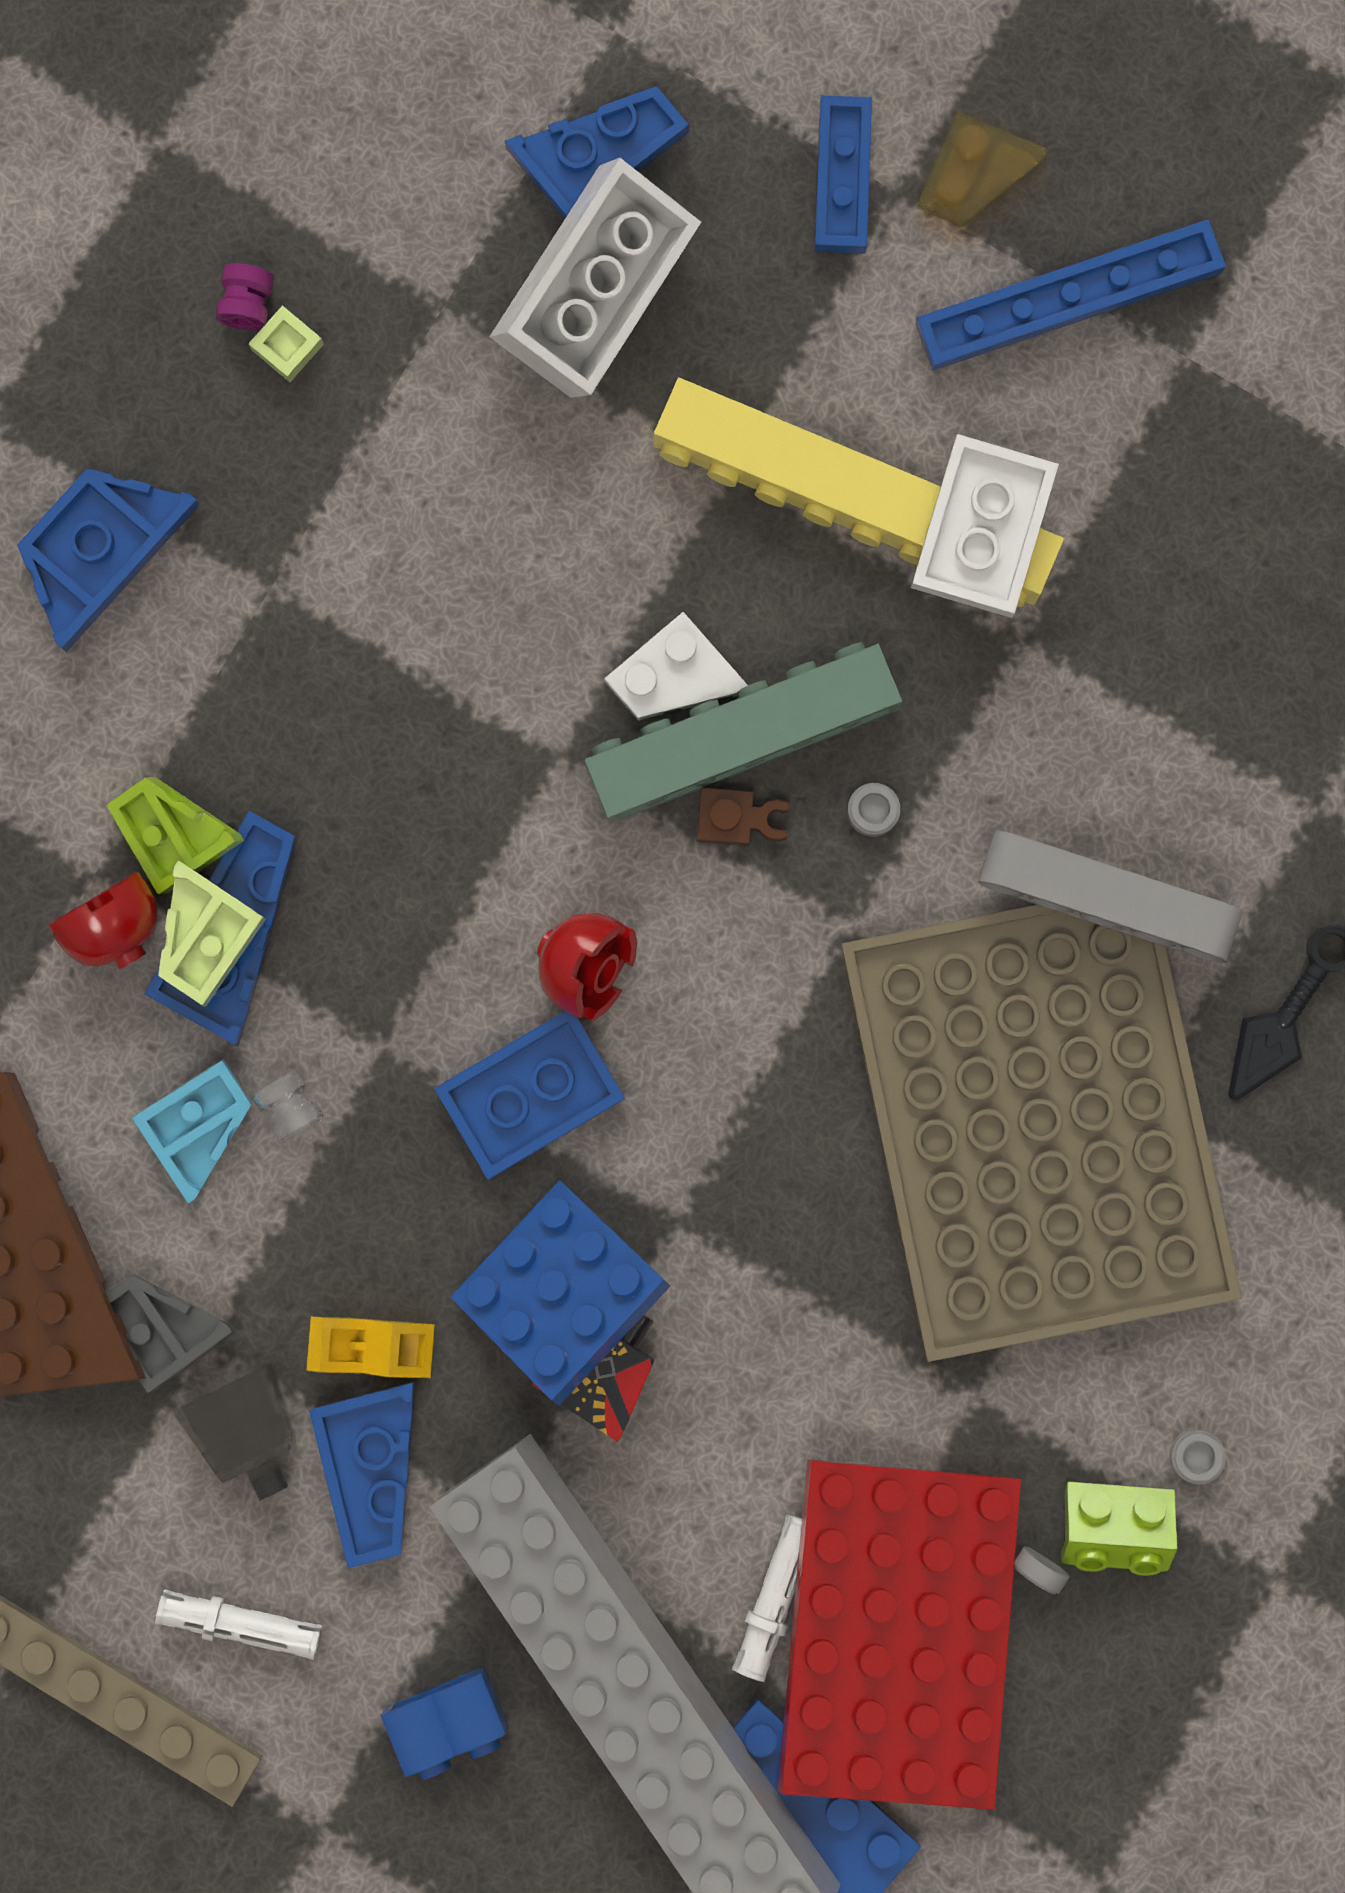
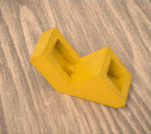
[306,1316,435,1378]

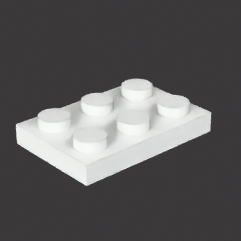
[911,434,1059,618]

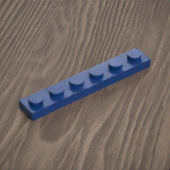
[915,219,1226,371]

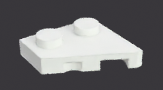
[604,612,748,721]

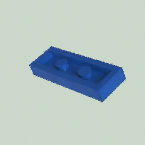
[814,95,872,254]

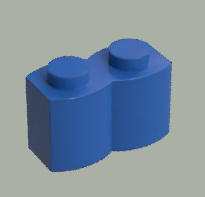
[380,1667,509,1780]

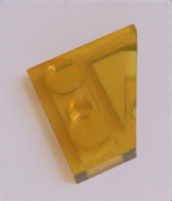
[917,112,1048,228]

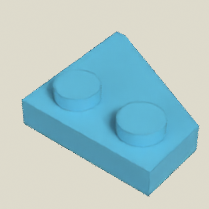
[132,1059,252,1203]

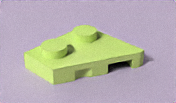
[158,860,266,1007]

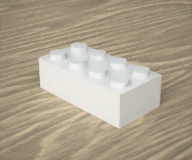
[490,158,701,398]

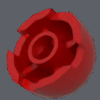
[49,872,158,970]
[537,913,638,1021]

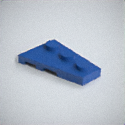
[505,86,689,220]
[309,1382,415,1568]

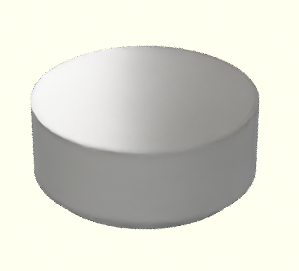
[847,783,900,837]
[1169,1429,1226,1485]
[1014,1546,1070,1594]

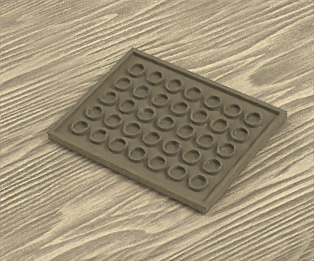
[840,905,1242,1362]

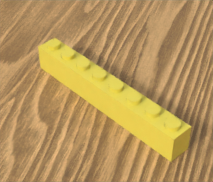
[654,377,1064,607]

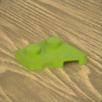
[106,777,244,895]

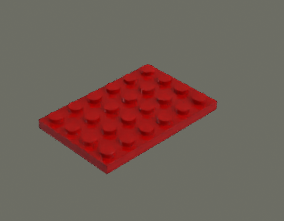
[778,1459,1021,1810]

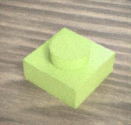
[249,305,324,382]

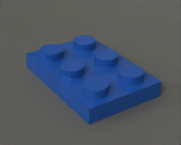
[434,1011,625,1180]

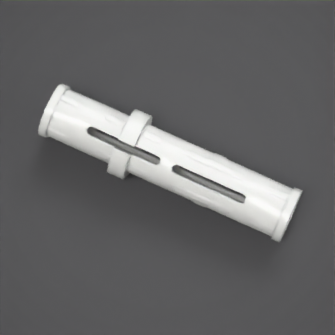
[732,1514,802,1682]
[155,1589,322,1660]

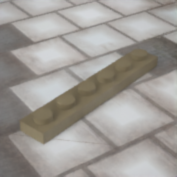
[0,1595,263,1807]

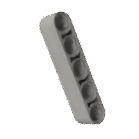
[978,831,1243,963]

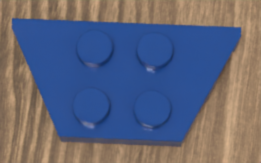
[17,468,200,652]

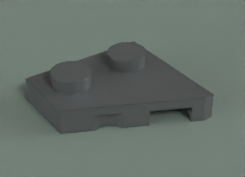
[106,1275,237,1394]

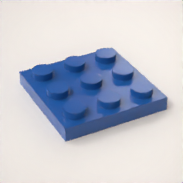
[451,1180,670,1406]

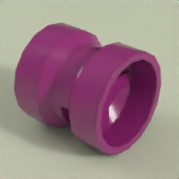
[215,263,274,331]

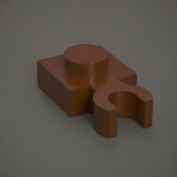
[697,788,789,846]

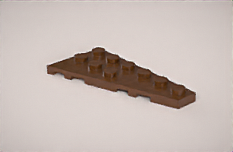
[0,1072,146,1396]

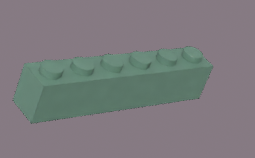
[585,642,902,824]

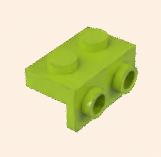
[1061,1482,1177,1576]

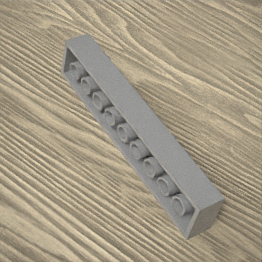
[429,1434,840,1893]

